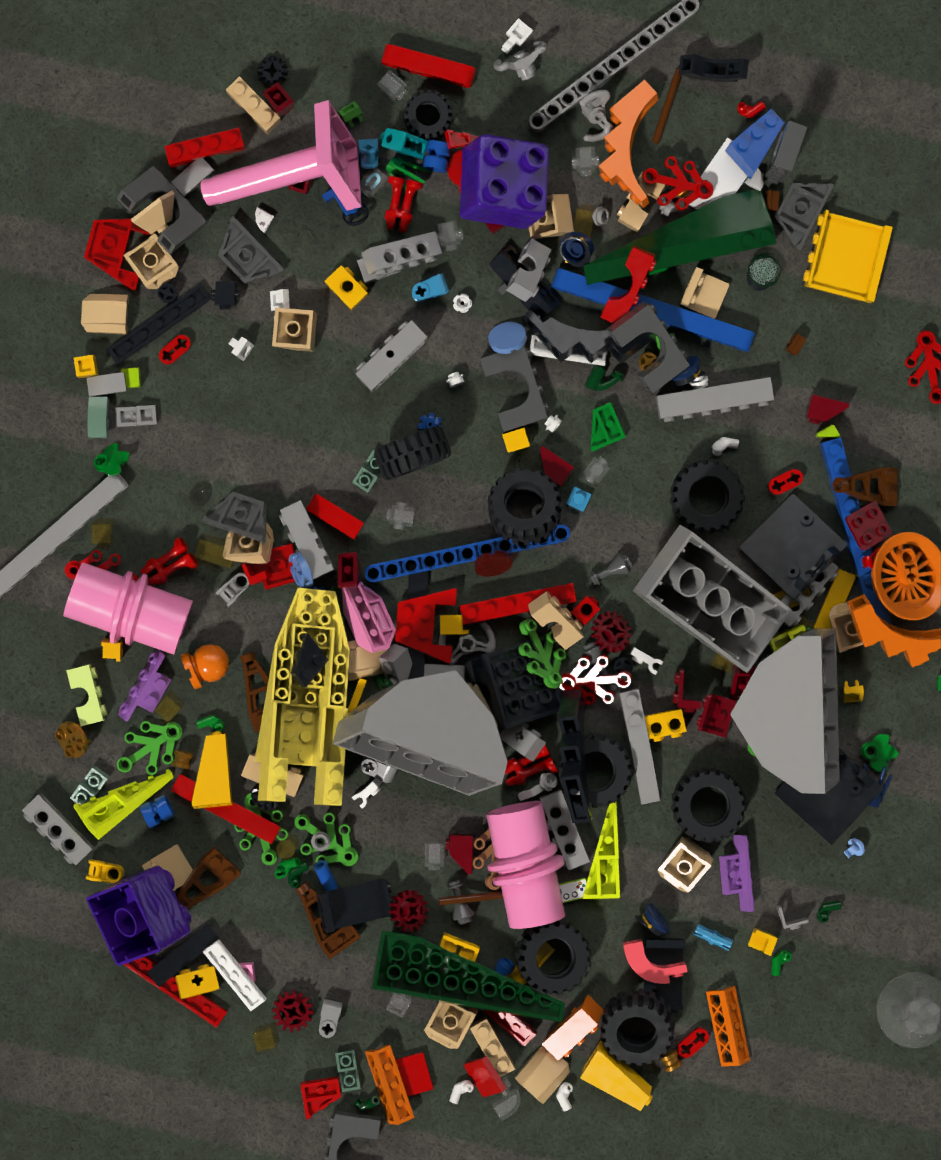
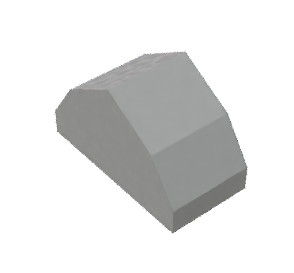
[632,525,792,673]
[730,628,840,794]
[332,670,507,796]

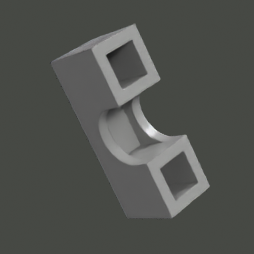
[506,238,551,302]

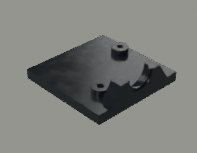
[739,494,849,600]
[478,636,562,730]
[774,748,884,845]

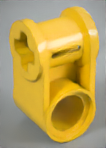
[86,859,125,883]

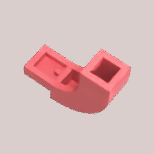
[622,939,687,984]

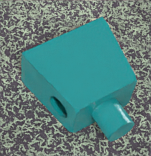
[379,128,428,159]

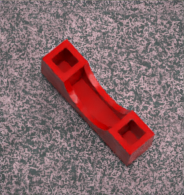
[164,128,245,168]
[600,245,656,324]

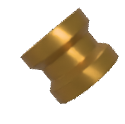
[638,352,657,371]
[171,750,193,769]
[660,1050,683,1072]

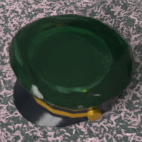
[747,254,781,291]

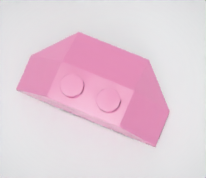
[342,581,396,653]

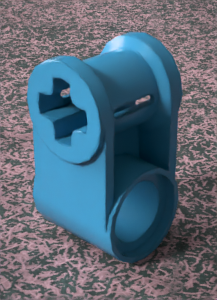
[358,138,379,169]
[411,273,450,302]

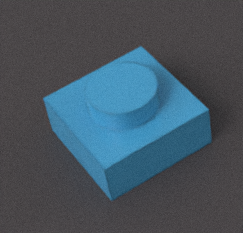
[566,486,591,512]

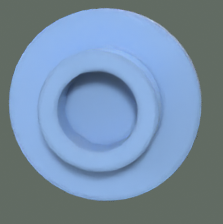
[844,838,865,858]

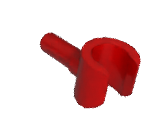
[862,547,879,569]

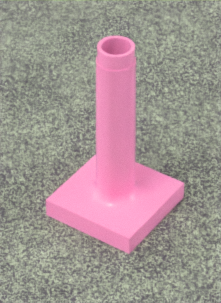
[201,100,361,211]

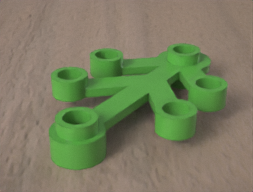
[518,619,566,688]
[117,721,182,775]
[234,793,288,865]
[295,812,358,866]

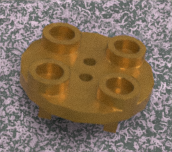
[55,721,91,758]

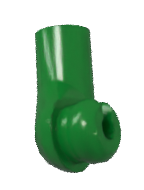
[196,715,225,732]
[771,950,792,976]

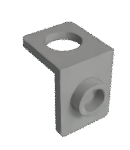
[776,905,809,930]

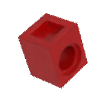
[570,596,600,626]

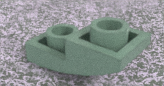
[87,397,110,438]
[352,449,381,493]
[70,765,110,805]
[335,1050,361,1092]

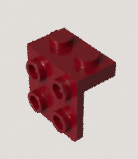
[845,500,893,551]
[673,669,701,713]
[696,693,738,738]

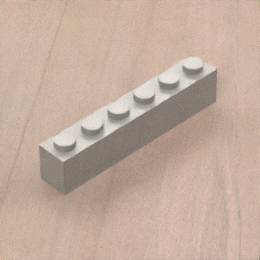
[655,377,774,422]

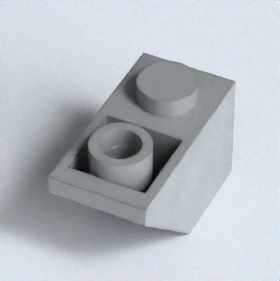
[379,644,412,685]

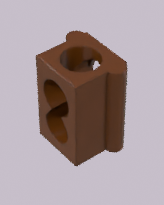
[764,190,779,212]
[784,333,807,356]

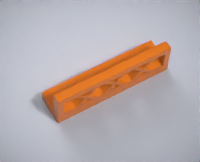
[706,986,750,1067]
[365,1045,415,1125]

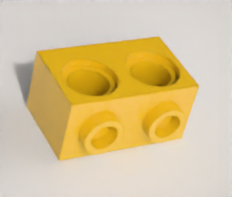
[644,708,687,742]
[439,932,480,962]

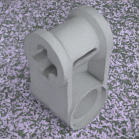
[216,572,250,607]
[360,756,398,783]
[319,999,343,1038]

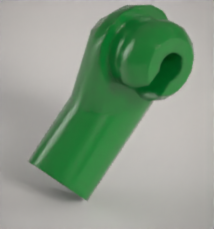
[274,857,301,879]

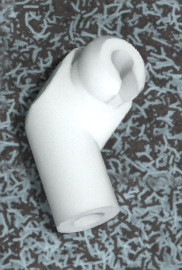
[712,437,739,456]
[449,1080,474,1104]
[556,1082,573,1112]

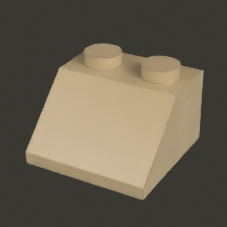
[529,194,574,240]
[272,308,317,352]

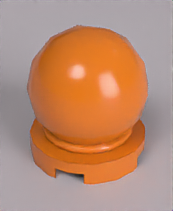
[181,644,229,690]

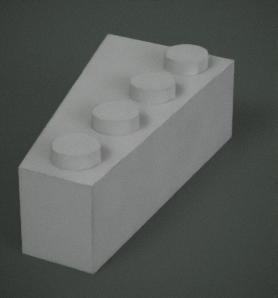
[279,500,335,580]

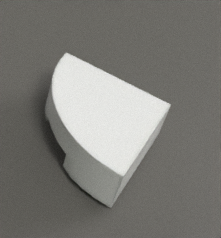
[745,169,764,191]
[255,207,274,233]
[518,784,545,801]

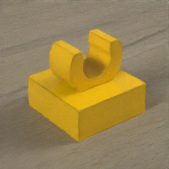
[842,680,864,703]

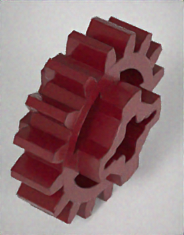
[591,611,632,653]
[388,890,429,932]
[272,989,314,1032]

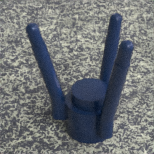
[863,764,893,808]

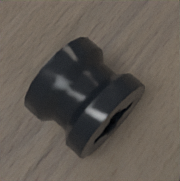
[157,283,178,304]
[613,657,633,677]

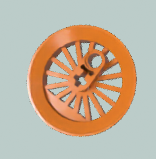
[871,532,941,620]

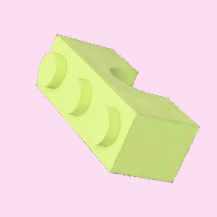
[66,664,107,726]

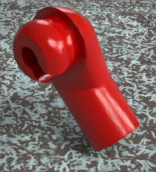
[737,101,766,118]

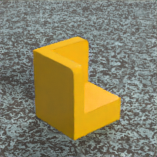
[74,355,99,378]
[502,428,530,453]
[440,615,469,635]
[101,638,123,662]
[748,928,778,956]

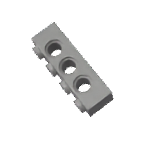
[361,231,442,276]
[780,562,839,627]
[539,789,590,870]
[22,793,95,865]

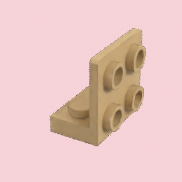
[680,267,729,319]
[142,844,193,891]

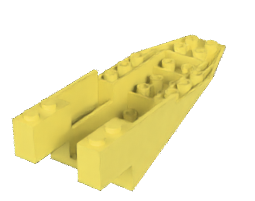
[254,588,350,806]

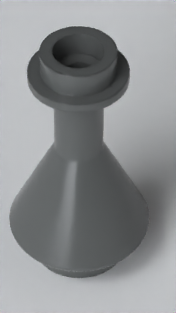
[589,554,633,585]
[582,640,613,676]
[448,880,475,924]

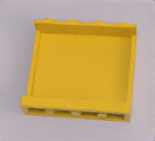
[803,210,893,303]

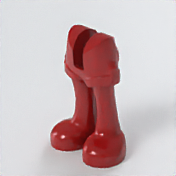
[384,176,423,233]
[140,536,199,586]
[504,745,558,786]

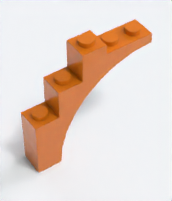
[599,80,658,208]
[847,594,941,668]

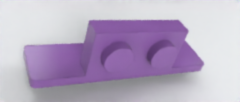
[118,649,171,721]
[719,834,754,912]

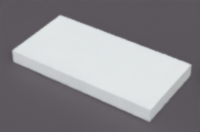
[688,138,747,210]

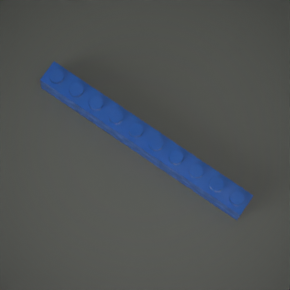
[819,438,891,624]

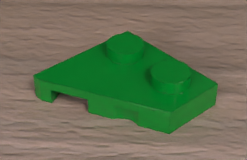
[590,402,626,452]

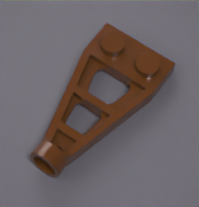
[833,467,898,506]
[240,651,269,732]
[176,846,241,909]
[295,881,361,959]

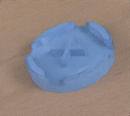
[488,322,527,354]
[289,552,313,589]

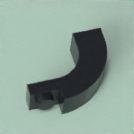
[679,54,749,82]

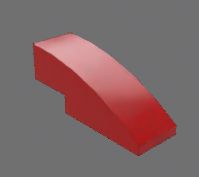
[306,493,364,540]

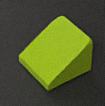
[121,367,141,388]
[815,425,840,438]

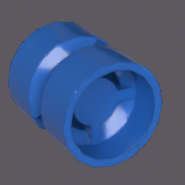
[422,140,451,173]
[140,794,175,828]

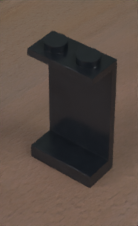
[316,878,393,933]
[644,937,685,1013]

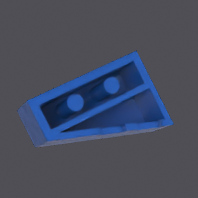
[725,108,784,179]

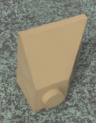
[131,190,175,234]

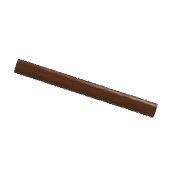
[652,69,682,144]
[438,891,503,905]

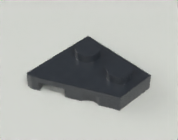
[291,633,329,687]

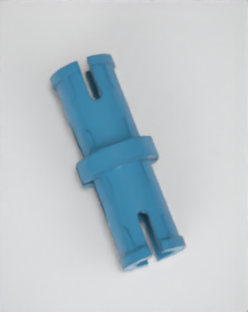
[693,924,733,951]

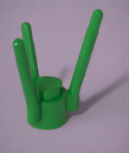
[386,157,431,191]

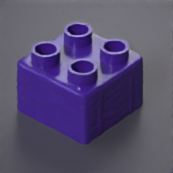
[459,134,549,229]
[86,866,191,966]

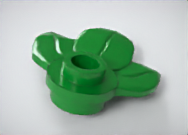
[94,443,130,476]
[860,734,899,772]

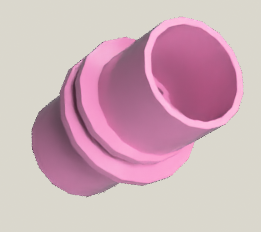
[63,562,193,655]
[486,801,565,929]

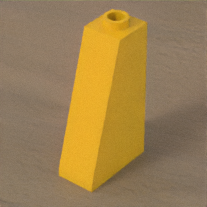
[192,731,233,809]
[580,1040,653,1111]

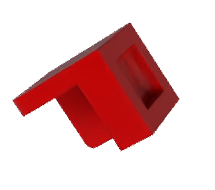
[242,563,272,585]

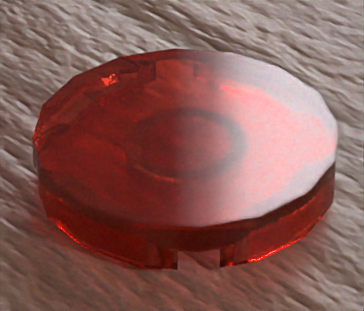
[474,551,513,577]

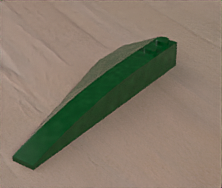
[583,190,776,285]
[370,930,565,1022]

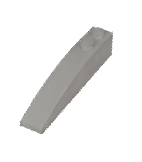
[618,688,660,805]

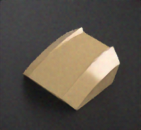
[124,233,179,289]
[81,294,130,335]
[223,522,274,564]
[829,602,863,653]
[348,640,387,681]
[657,837,713,893]
[424,1002,478,1049]
[515,1046,570,1104]

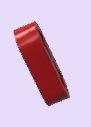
[159,335,191,365]
[768,469,803,495]
[677,1027,709,1058]

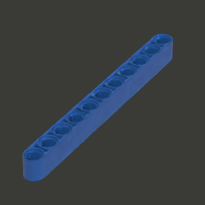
[551,268,755,352]
[365,525,570,582]

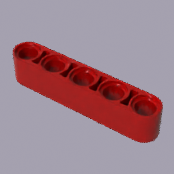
[381,44,476,88]

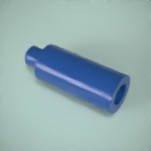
[314,860,338,891]

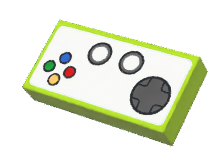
[559,877,587,903]

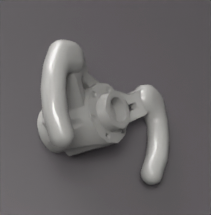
[493,41,547,80]
[579,90,614,142]
[439,621,496,665]

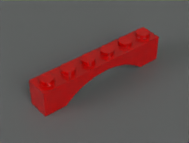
[459,583,577,625]

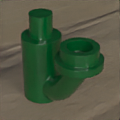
[584,362,624,392]

